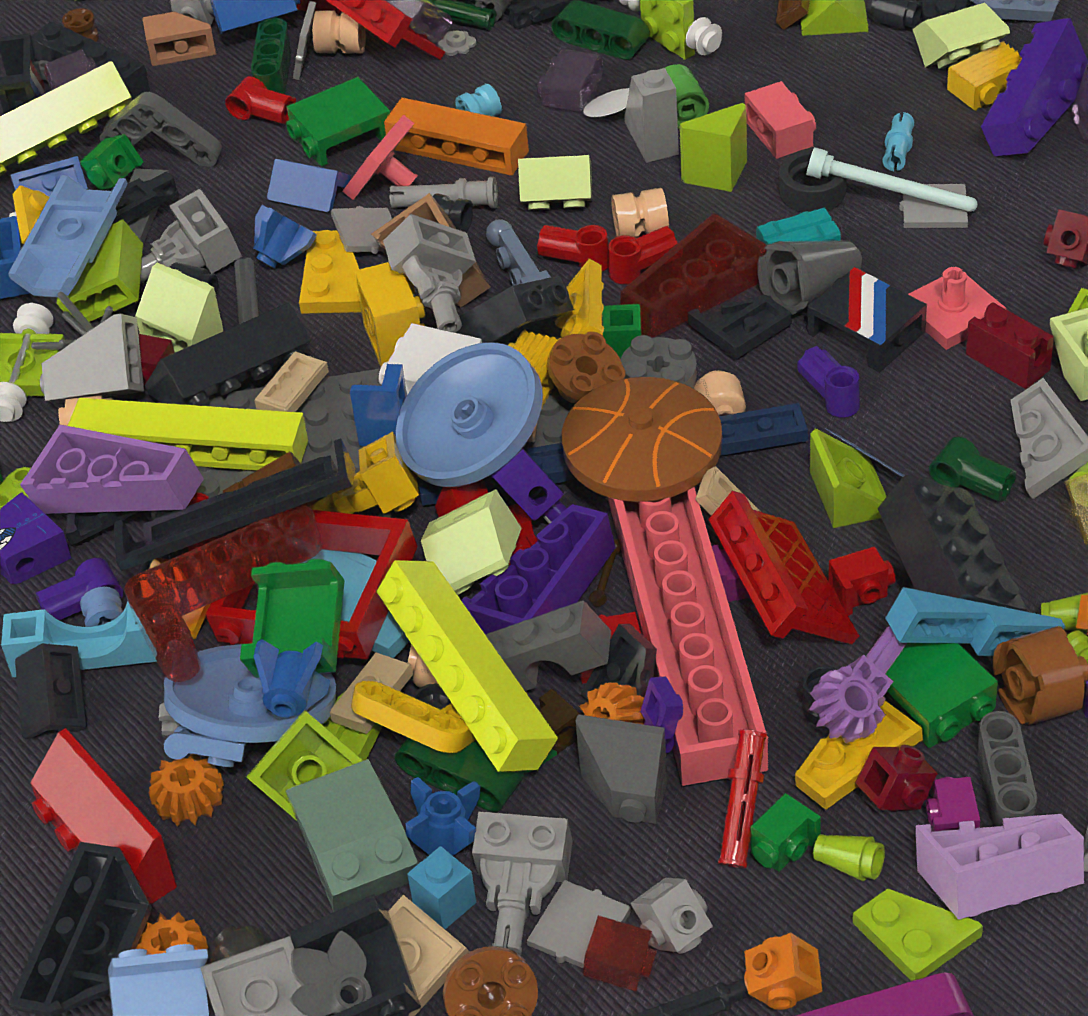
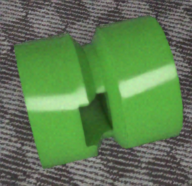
[665,64,709,128]

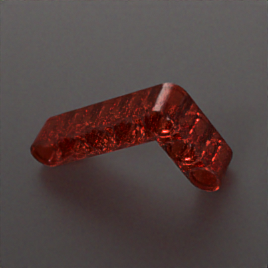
[124,505,323,682]

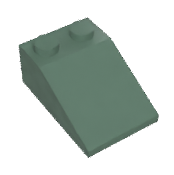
[286,759,418,912]

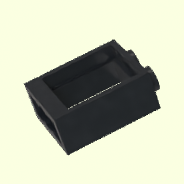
[456,275,574,345]

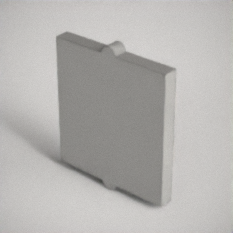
[293,1,316,80]
[900,184,968,228]
[331,206,392,254]
[527,880,631,973]

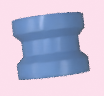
[80,587,124,627]

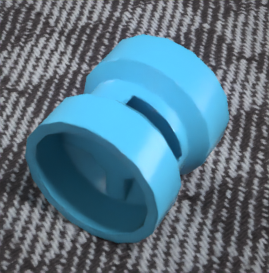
[455,83,502,117]

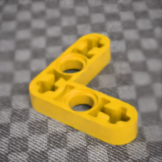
[351,681,476,753]

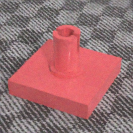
[342,115,418,200]
[908,267,1006,350]

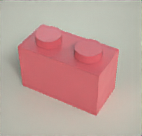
[744,81,816,159]

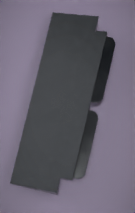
[114,438,356,571]

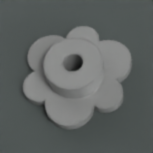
[438,31,476,56]

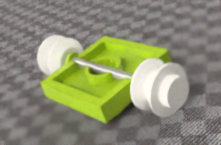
[619,0,722,60]
[0,303,65,422]

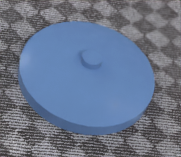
[396,343,543,487]
[164,644,336,743]

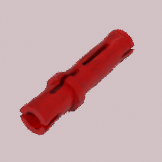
[718,729,767,868]

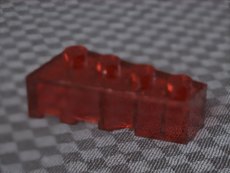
[620,213,767,338]

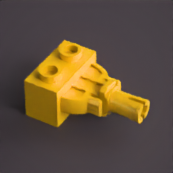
[306,431,419,514]

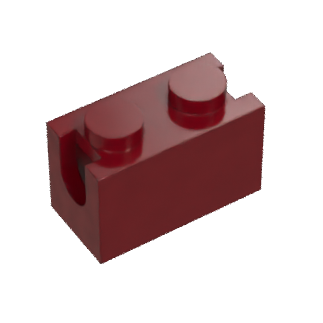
[966,302,1054,389]

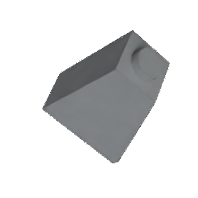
[625,68,679,163]
[40,314,144,403]

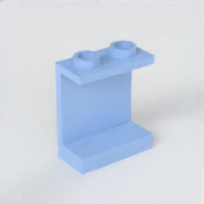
[108,944,209,1016]

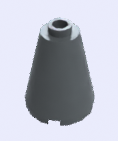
[758,240,862,314]

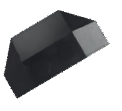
[8,841,152,1016]

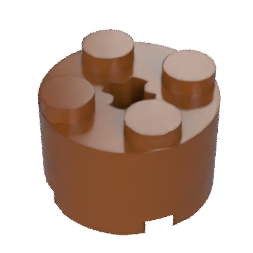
[993,626,1088,724]

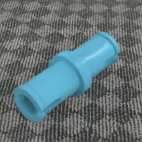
[883,112,915,171]

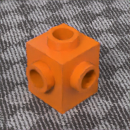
[744,933,823,1010]

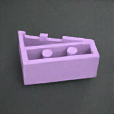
[915,814,1084,919]

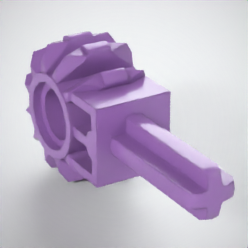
[809,626,907,743]

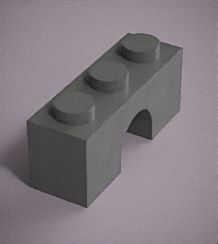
[486,600,611,691]

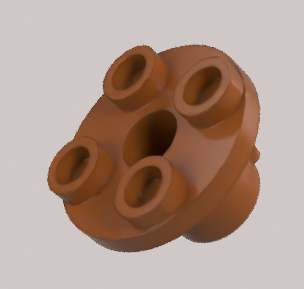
[547,331,625,404]
[443,946,538,1016]

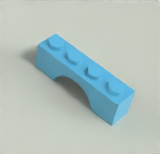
[1,596,178,678]

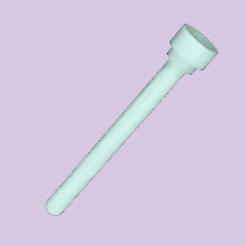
[806,147,978,212]

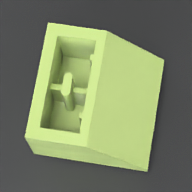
[913,3,1010,69]
[135,262,223,353]
[421,489,522,595]

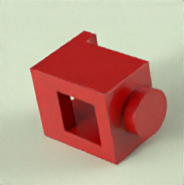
[828,546,896,616]

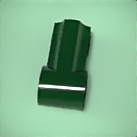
[929,437,1016,502]

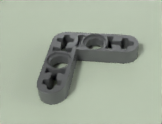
[100,92,222,167]

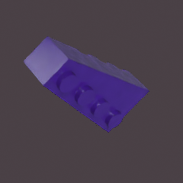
[981,18,1088,156]
[461,504,616,635]

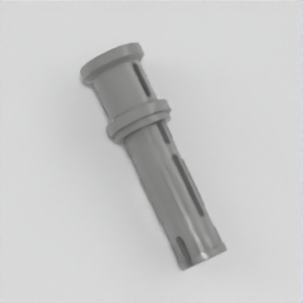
[389,177,498,209]

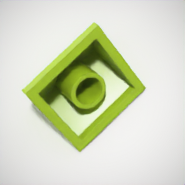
[800,0,868,36]
[679,102,747,192]
[810,429,887,528]
[246,710,363,821]

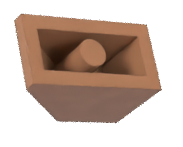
[142,12,216,66]

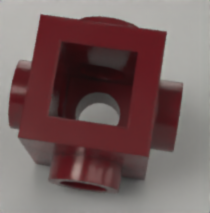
[1044,209,1088,269]
[856,745,938,811]

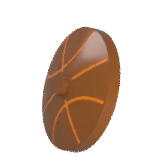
[562,377,722,502]

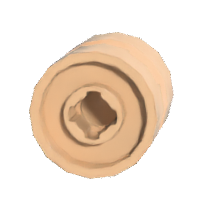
[313,11,366,53]
[611,188,669,238]

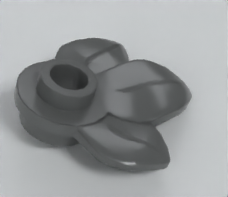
[290,931,372,1016]

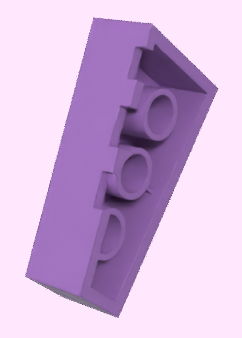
[20,425,204,514]

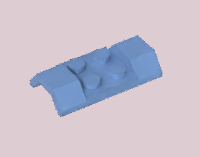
[8,175,128,297]

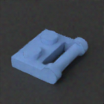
[164,725,251,767]

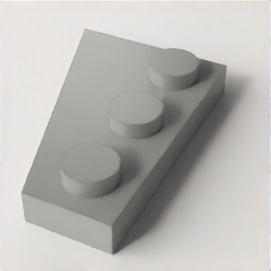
[1011,378,1088,499]

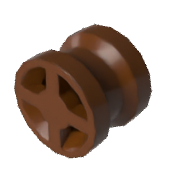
[62,8,99,42]

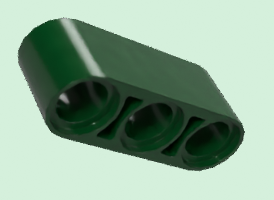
[551,0,650,60]
[251,18,292,94]
[395,738,524,812]

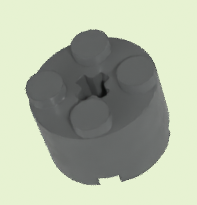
[620,335,697,389]

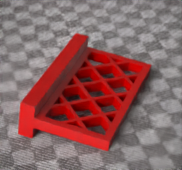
[326,0,445,60]
[708,490,859,644]

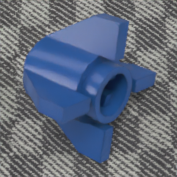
[253,205,317,268]
[254,639,330,718]
[405,777,480,856]

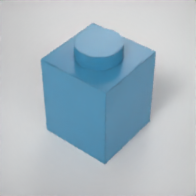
[407,846,477,929]

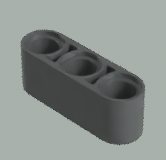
[978,711,1037,827]

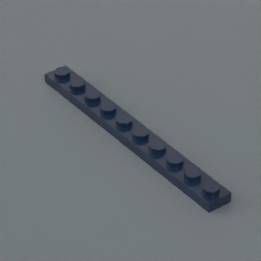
[417,403,808,506]

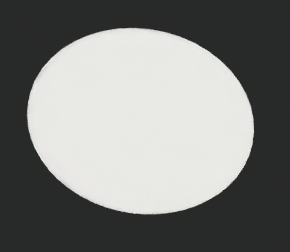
[583,88,629,117]

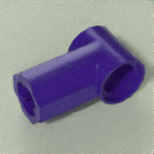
[797,346,860,417]
[35,558,123,620]

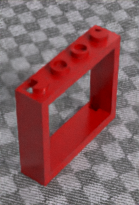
[205,508,418,659]

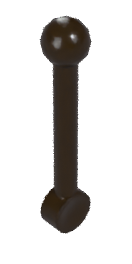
[589,539,621,607]

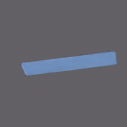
[825,428,905,477]

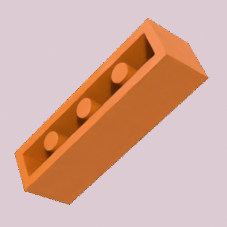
[384,98,529,176]

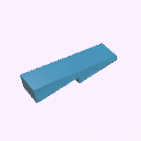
[886,587,1065,656]

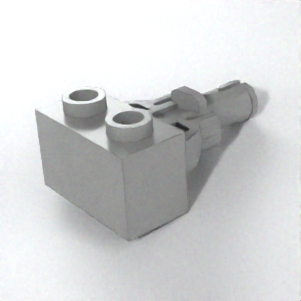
[140,189,242,284]
[383,214,476,333]
[472,812,573,955]

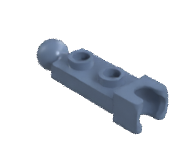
[486,219,550,286]

